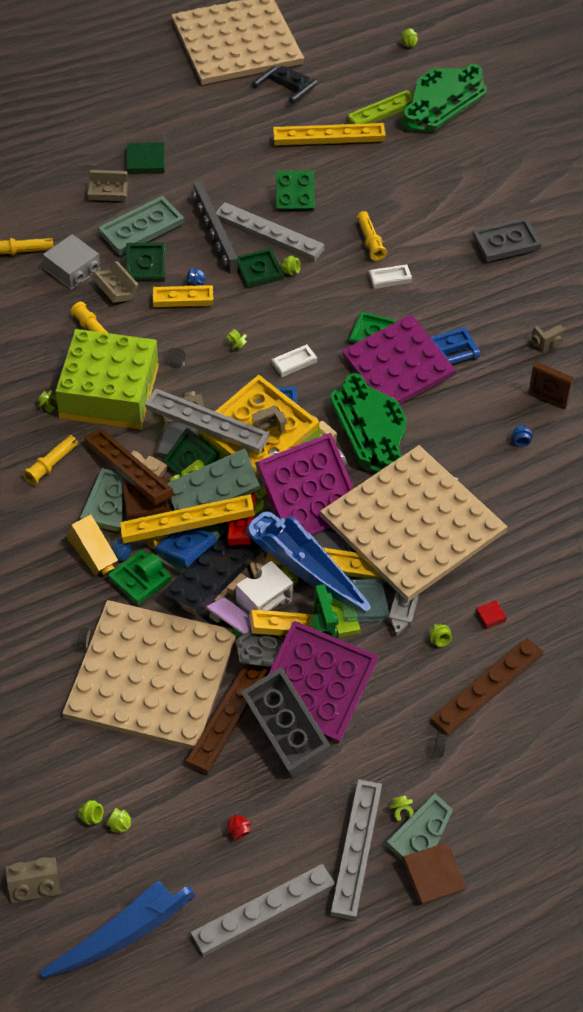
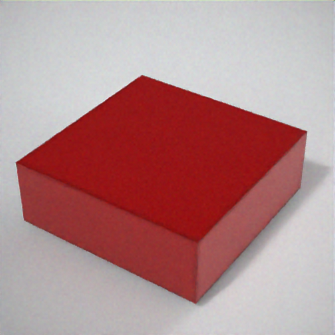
[476,600,507,629]

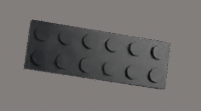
[162,516,264,616]

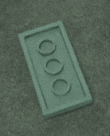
[98,196,184,255]
[167,448,262,510]

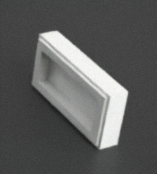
[369,264,412,289]
[272,345,317,377]

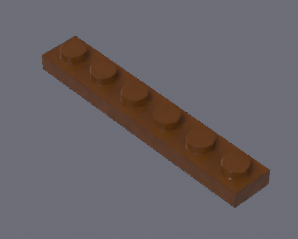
[84,429,174,505]
[430,637,544,737]
[186,664,272,775]

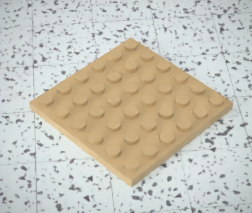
[171,0,304,85]
[320,445,508,602]
[62,600,237,750]

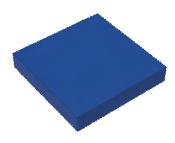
[154,528,217,567]

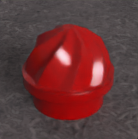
[227,815,251,840]

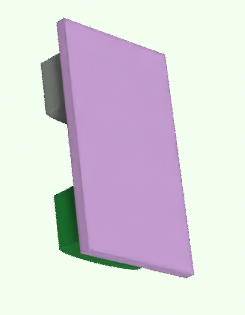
[206,597,251,637]

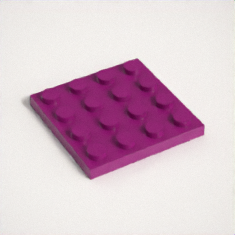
[342,314,456,405]
[255,433,354,535]
[268,621,379,743]

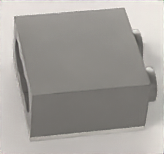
[43,234,100,289]

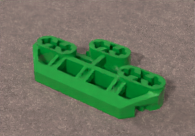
[400,64,487,132]
[330,373,407,473]

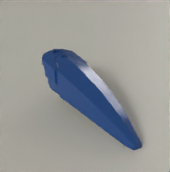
[246,512,371,613]
[40,880,196,979]

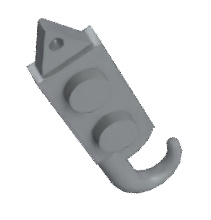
[389,591,419,635]

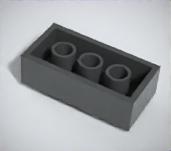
[241,667,334,777]

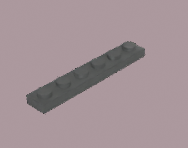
[191,180,238,274]

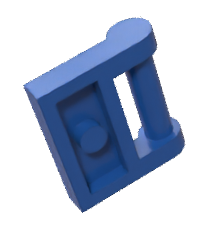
[430,327,480,364]

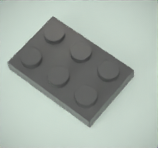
[472,218,541,262]

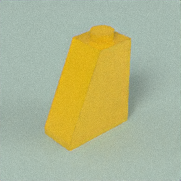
[66,515,118,576]

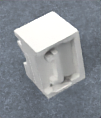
[236,561,293,614]

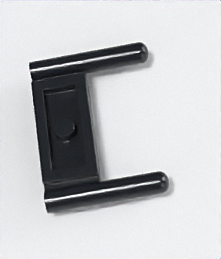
[252,66,318,104]

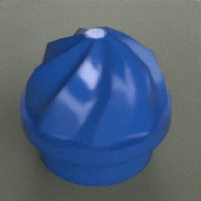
[186,268,206,286]
[511,425,533,447]
[111,539,132,561]

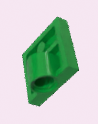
[276,170,315,210]
[108,549,172,606]
[308,584,339,638]

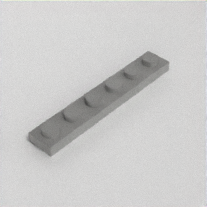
[216,202,324,262]
[145,388,270,454]
[331,780,382,921]
[191,864,335,957]

